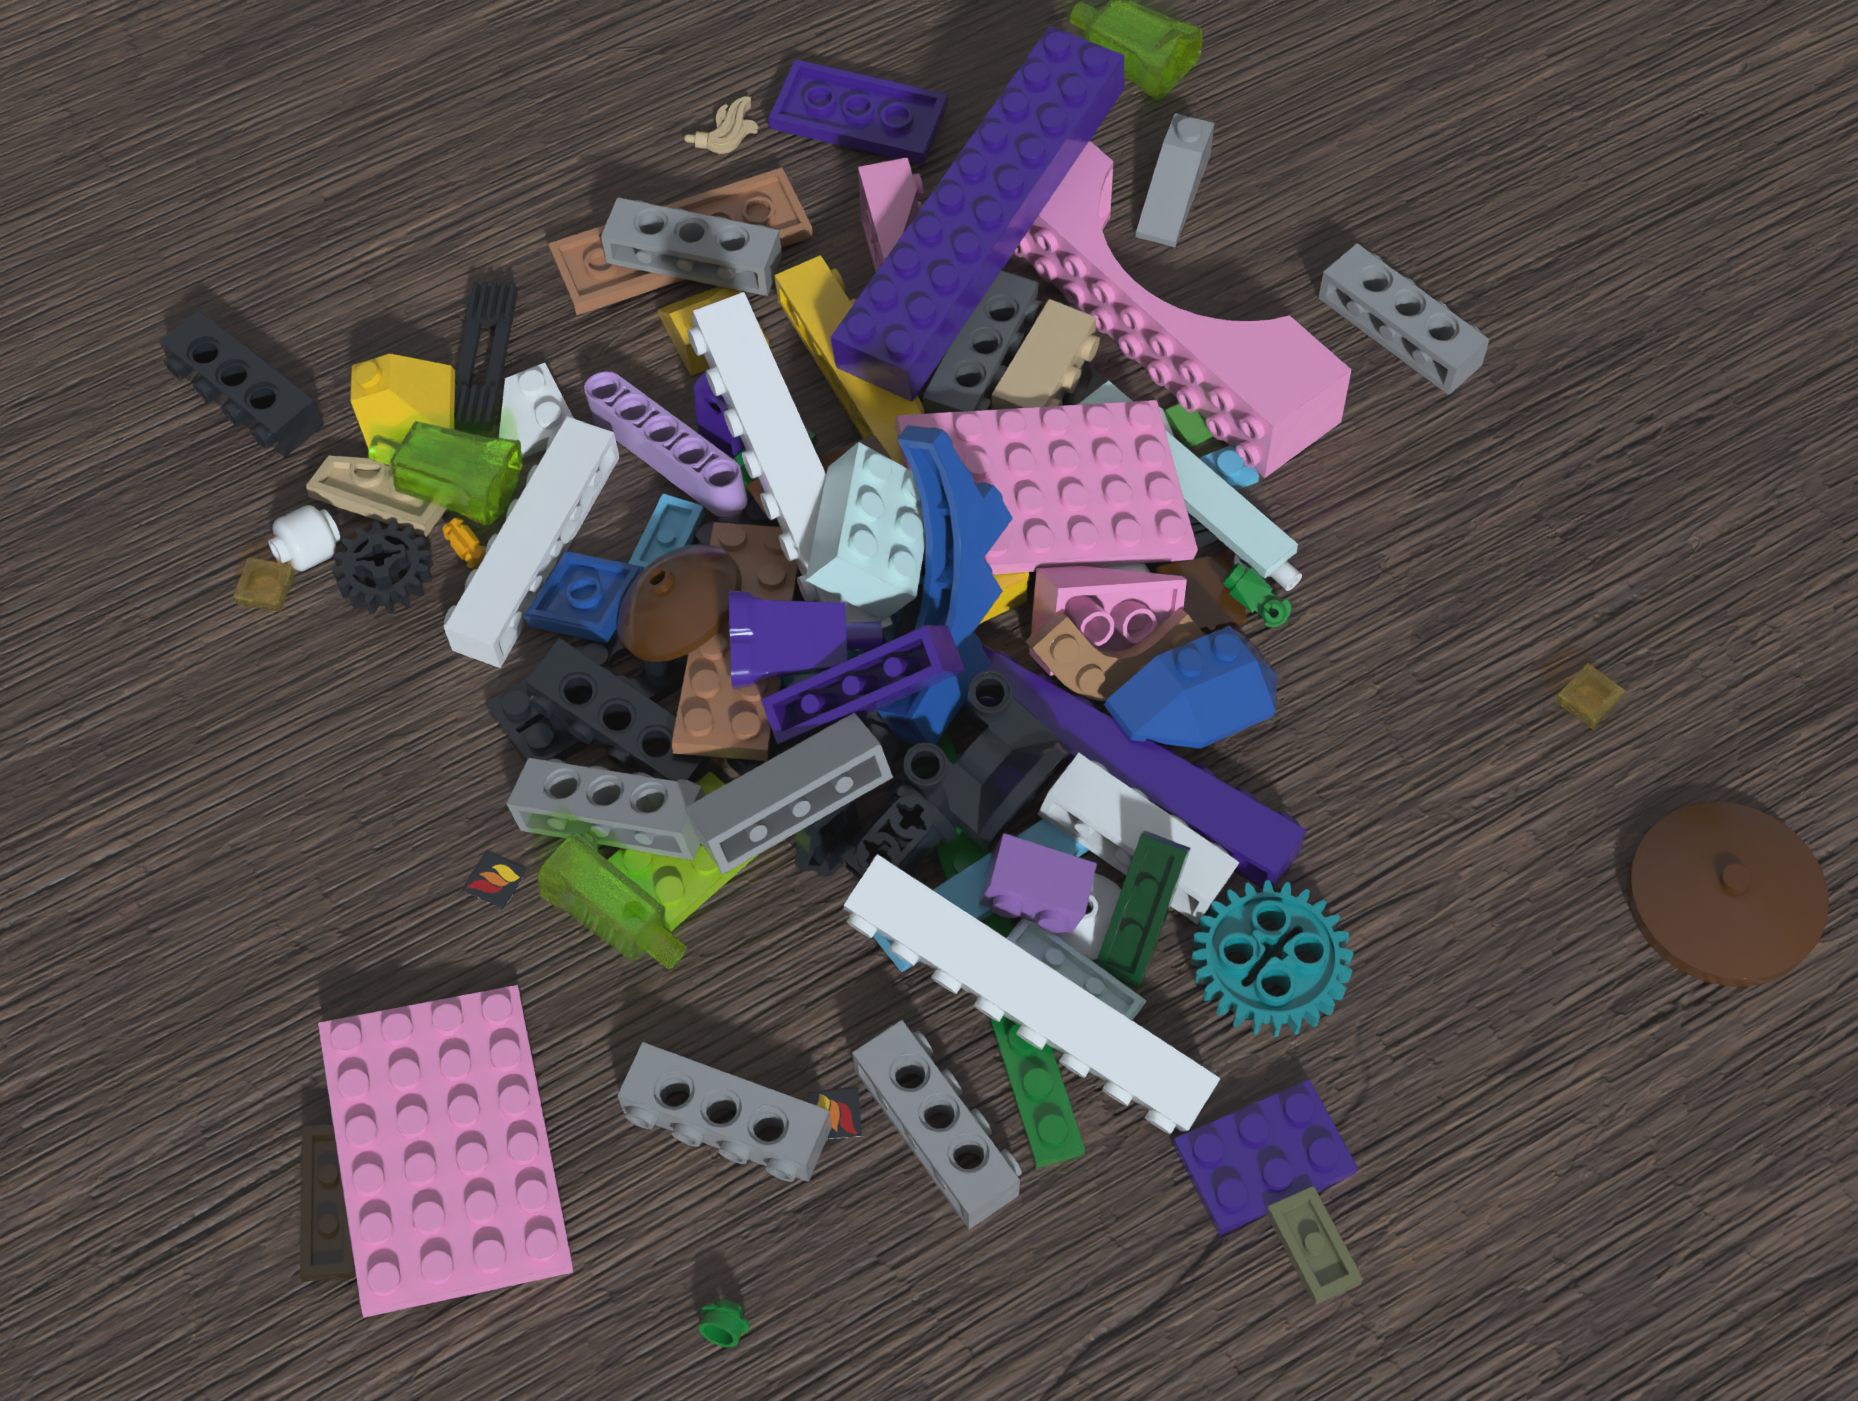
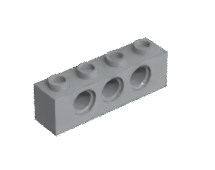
[601,197,782,296]
[1318,243,1490,395]
[506,758,706,860]
[852,1020,1022,1230]
[617,1042,832,1182]

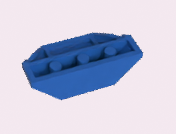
[1104,626,1277,749]

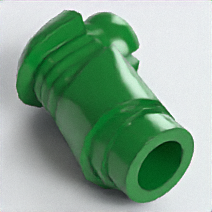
[1221,562,1292,628]

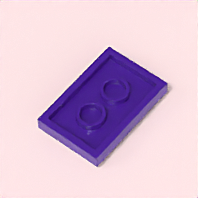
[1173,1079,1358,1236]

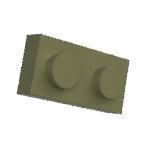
[1266,1186,1363,1306]

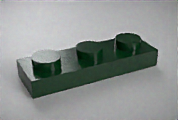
[1096,830,1191,987]

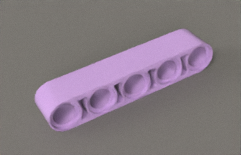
[584,371,748,517]

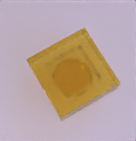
[233,558,295,612]
[1556,663,1625,730]

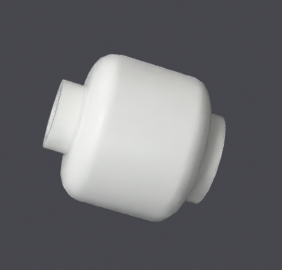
[268,505,340,571]

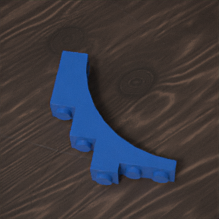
[877,425,1013,745]

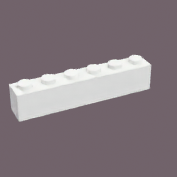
[444,417,620,668]

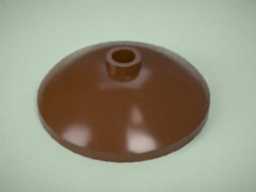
[617,544,742,662]

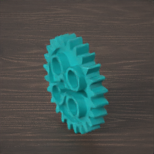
[1191,880,1353,1037]

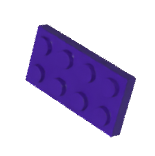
[769,59,948,165]

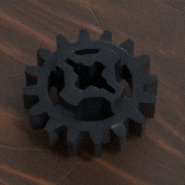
[332,521,434,614]

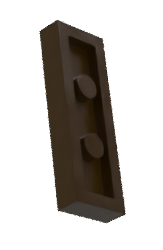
[300,1124,355,1282]

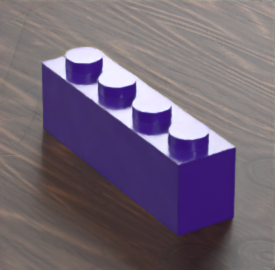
[761,625,965,744]

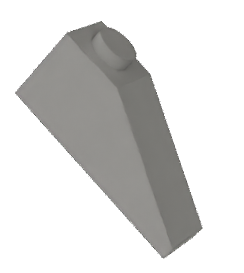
[1136,113,1214,247]

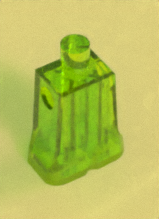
[1070,0,1203,101]
[369,421,523,526]
[538,830,687,970]

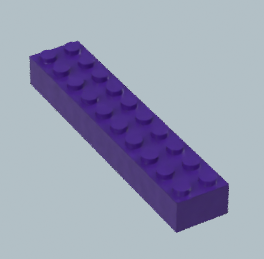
[831,26,1124,402]

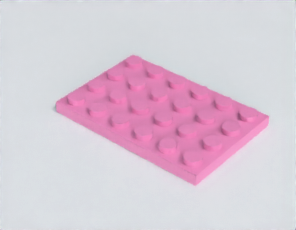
[895,400,1198,575]
[318,985,573,1318]

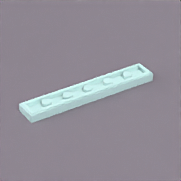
[1077,380,1298,579]

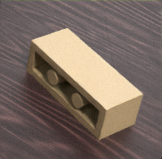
[991,299,1100,410]

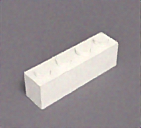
[1038,753,1240,924]

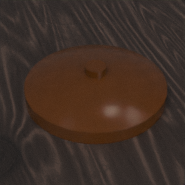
[1627,802,1829,987]

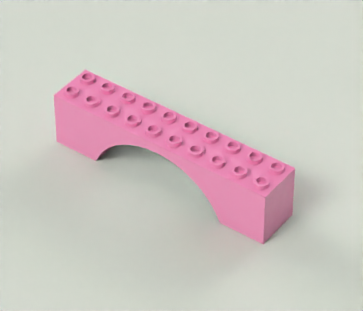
[1014,141,1352,478]

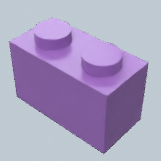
[979,833,1097,934]

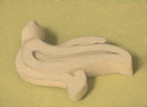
[684,96,758,154]

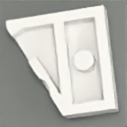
[497,363,574,467]

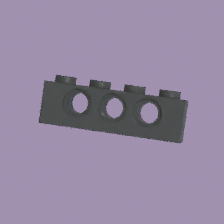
[922,270,1043,414]

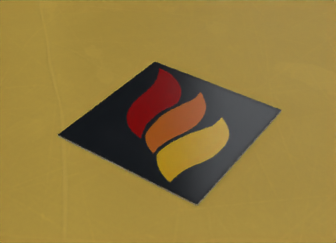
[462,852,528,909]
[809,1088,862,1139]

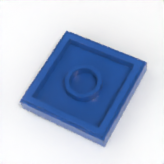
[524,551,644,643]

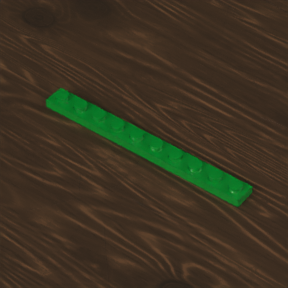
[901,728,1085,1169]

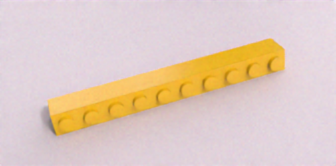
[775,255,1031,624]

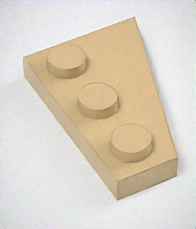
[306,455,469,537]

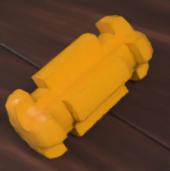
[442,517,486,569]

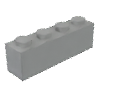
[684,712,893,874]

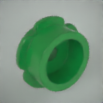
[699,1299,750,1347]

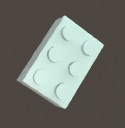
[806,442,926,620]

